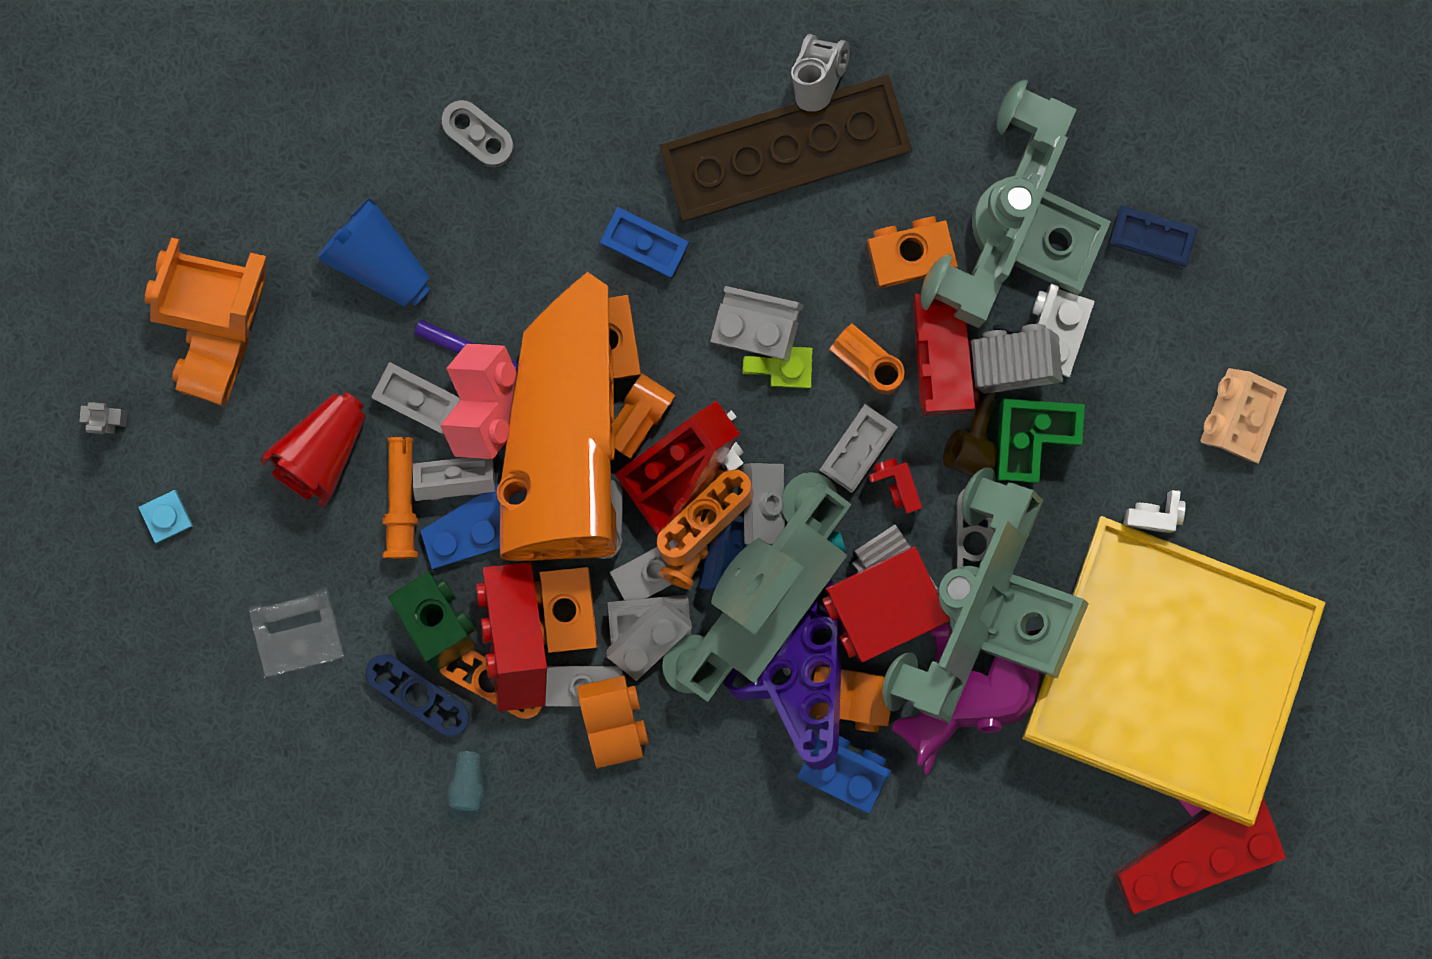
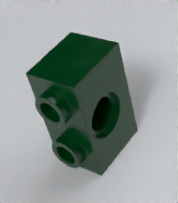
[388,571,477,672]

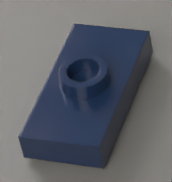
[1109,205,1198,268]
[700,514,747,591]

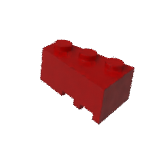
[913,294,978,417]
[615,401,740,535]
[476,562,547,712]

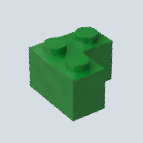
[995,399,1085,484]

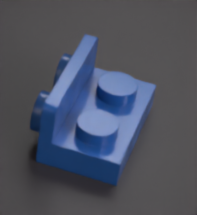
[797,735,891,813]

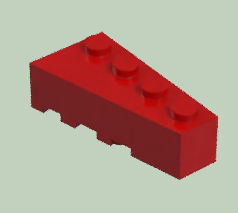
[1114,797,1286,914]

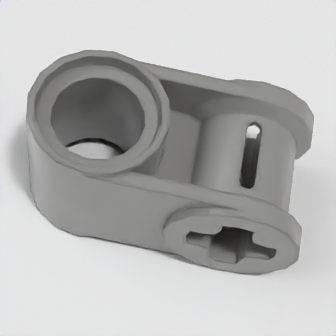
[791,34,850,111]

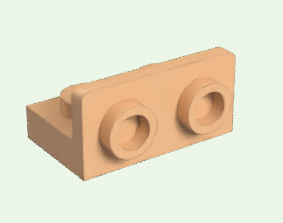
[1200,368,1287,463]

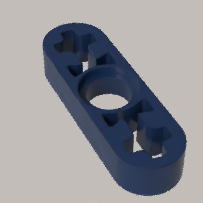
[366,654,470,736]

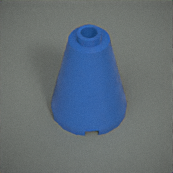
[318,198,430,307]

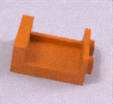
[144,237,266,342]

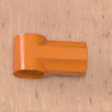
[829,323,905,395]
[614,373,676,459]

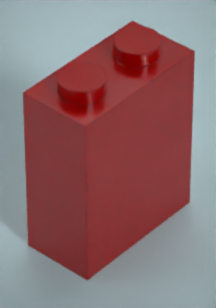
[822,546,951,662]

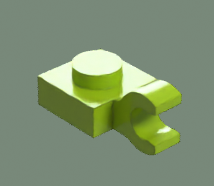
[742,347,812,388]

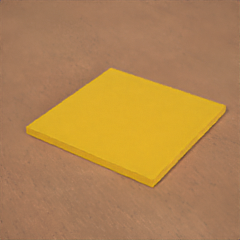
[1022,516,1326,827]

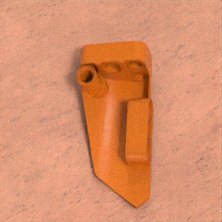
[497,272,617,561]

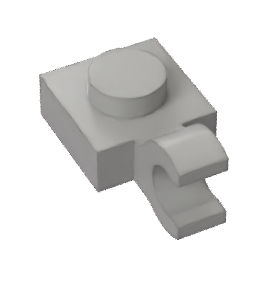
[80,402,127,434]

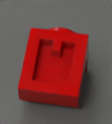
[868,458,922,514]

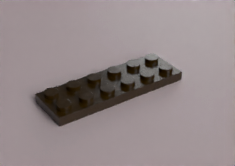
[659,74,912,223]

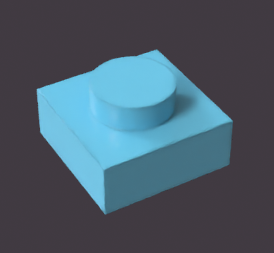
[138,490,193,544]

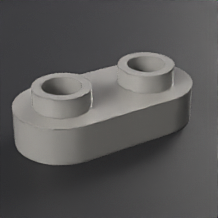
[442,100,514,167]

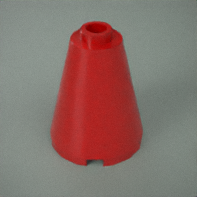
[260,392,366,507]

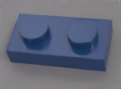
[600,207,689,279]

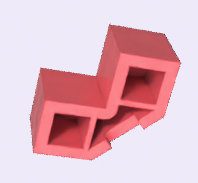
[440,344,517,459]

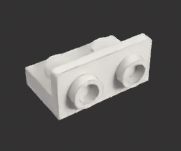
[1032,284,1095,378]

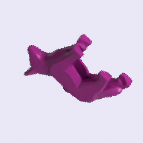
[892,624,1043,775]

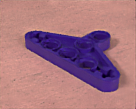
[723,581,843,770]

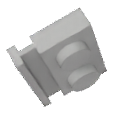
[710,286,803,361]

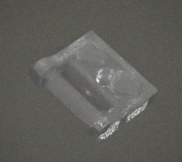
[249,587,345,677]

